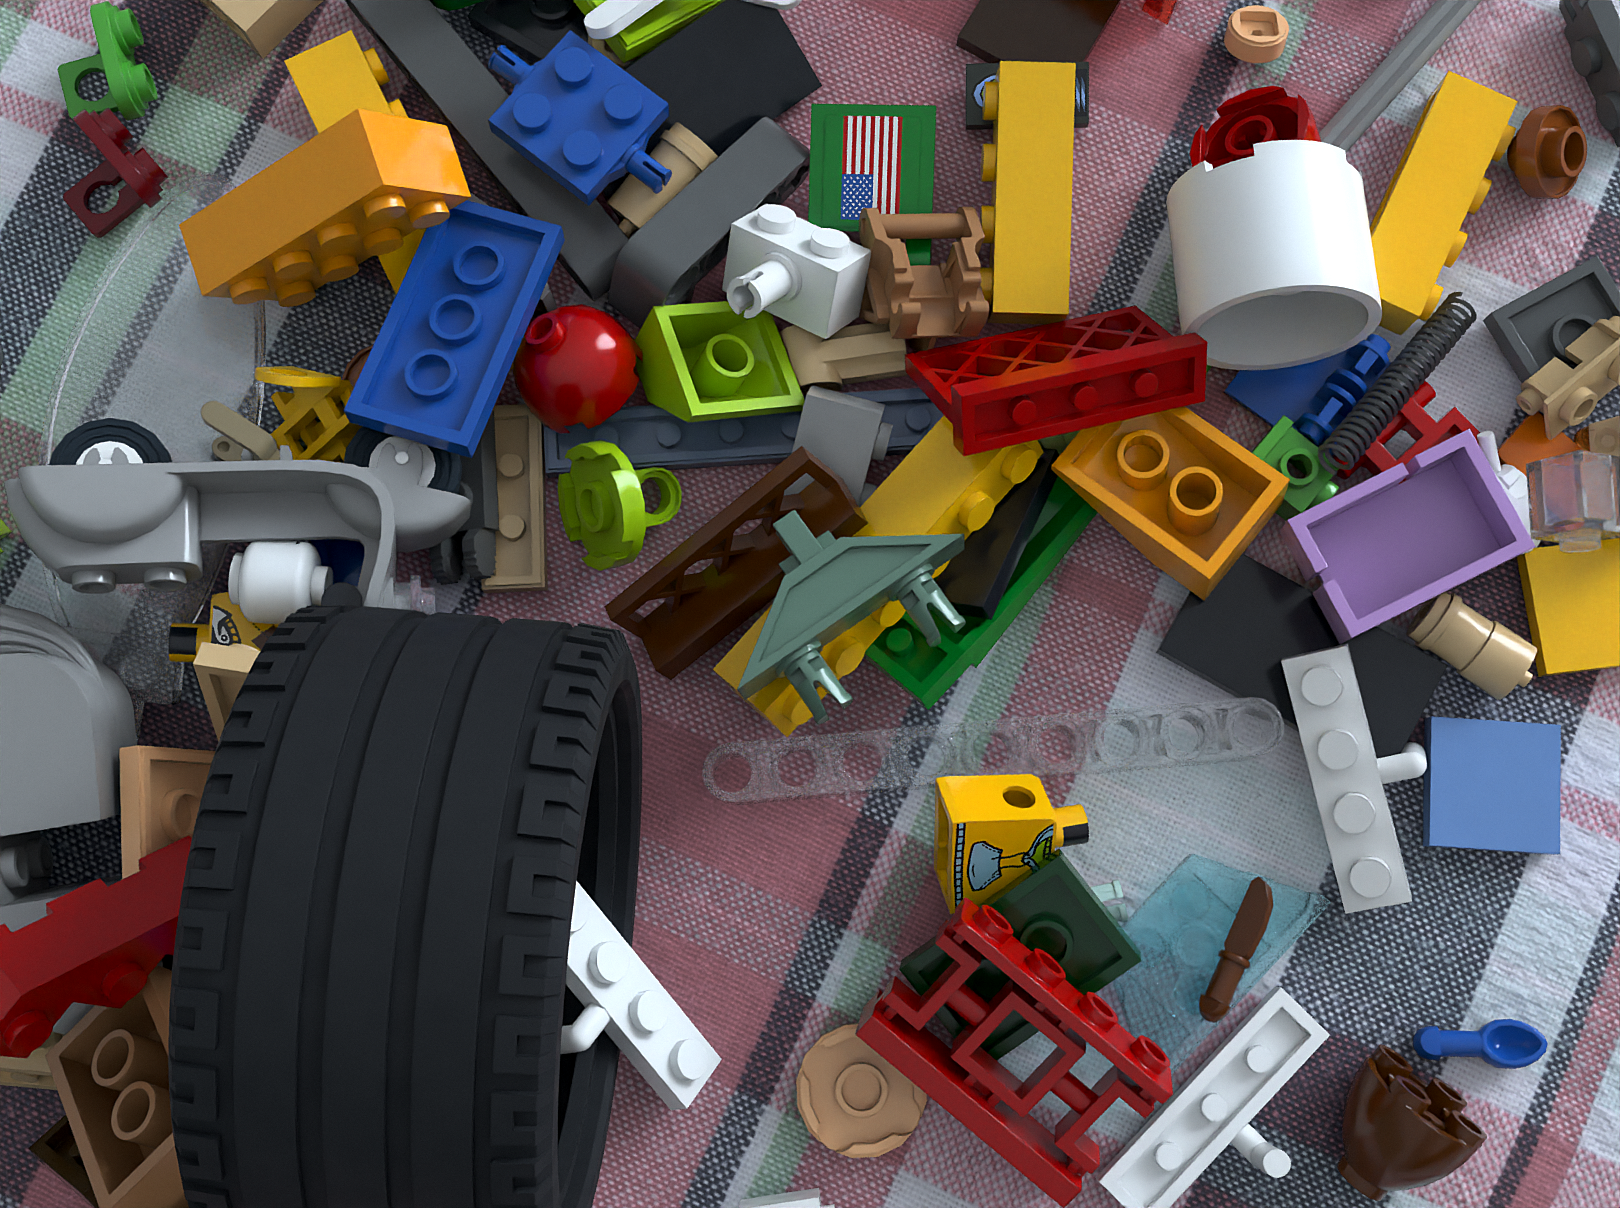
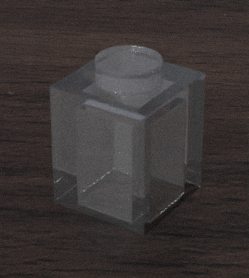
[1526,450,1620,553]

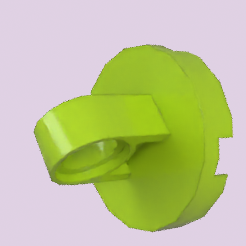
[557,440,682,571]

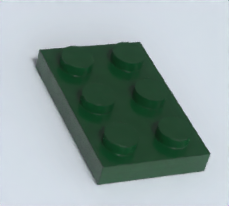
[899,848,1142,1060]

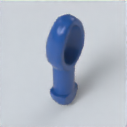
[1412,1019,1548,1069]

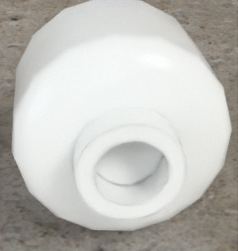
[228,541,333,625]

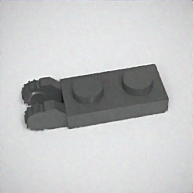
[429,410,499,585]

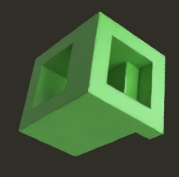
[1251,415,1339,521]

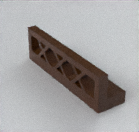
[604,446,868,680]

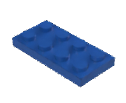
[344,200,565,458]

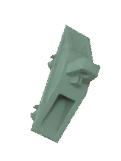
[737,510,966,725]

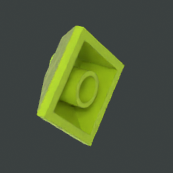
[635,301,805,423]

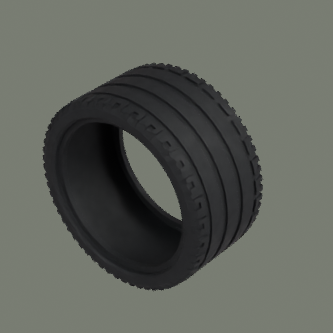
[168,605,642,1208]

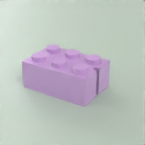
[1279,429,1536,644]

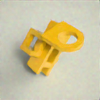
[255,366,363,463]

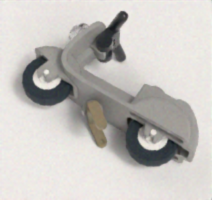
[4,401,471,615]

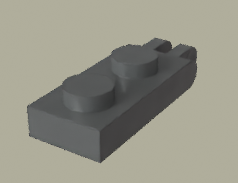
[1559,0,1620,147]

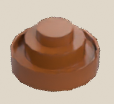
[1507,105,1587,199]

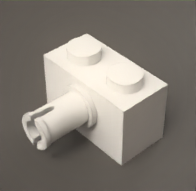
[722,203,871,339]

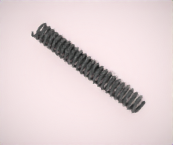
[1318,292,1477,476]

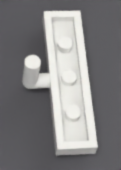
[1281,643,1427,914]
[560,881,722,1110]
[1095,986,1330,1208]

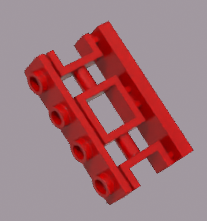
[855,897,1173,1208]

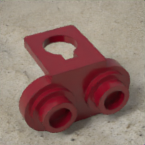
[63,108,169,238]

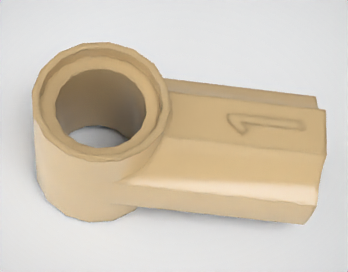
[779,323,907,395]

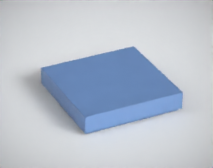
[1423,716,1561,855]

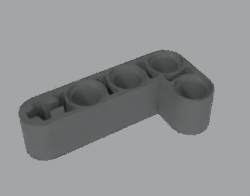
[608,116,810,329]

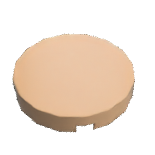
[796,1023,927,1158]

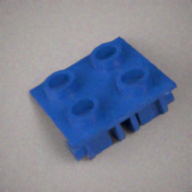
[1224,334,1395,457]

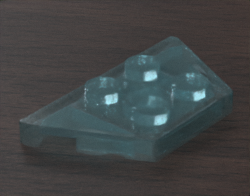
[1112,854,1331,1075]

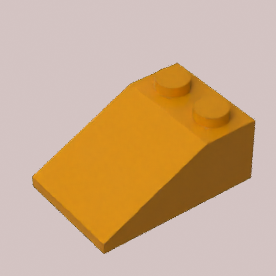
[1051,406,1290,601]

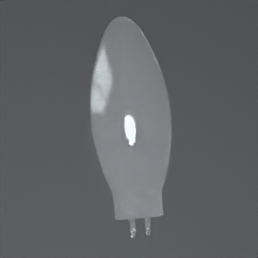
[38,172,266,744]

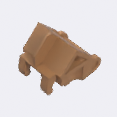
[859,206,989,351]

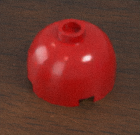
[1189,86,1321,169]
[513,304,643,434]

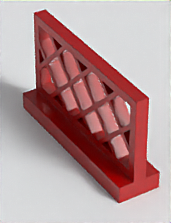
[905,305,1208,457]

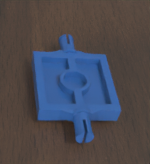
[488,30,672,206]

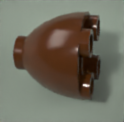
[1337,1044,1487,1201]

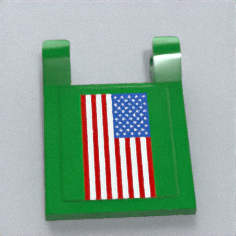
[808,103,937,266]

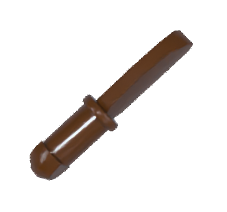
[1199,877,1274,1023]

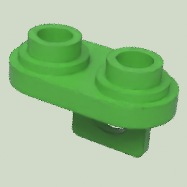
[58,1,158,121]

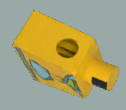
[934,774,1089,914]

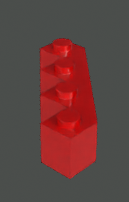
[0,835,192,1059]

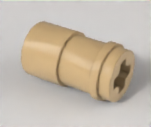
[607,122,718,238]
[1406,592,1537,700]

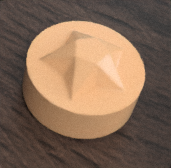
[1224,5,1289,63]

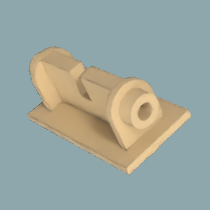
[1516,316,1620,440]

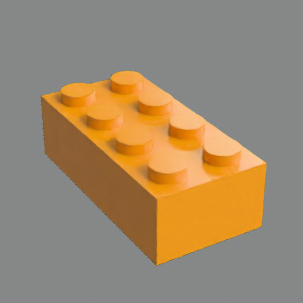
[179,108,471,307]

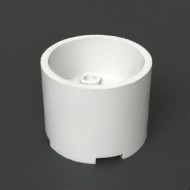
[1166,140,1382,370]

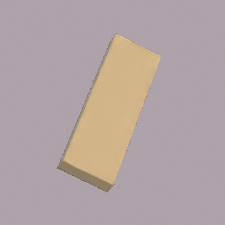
[481,404,548,593]

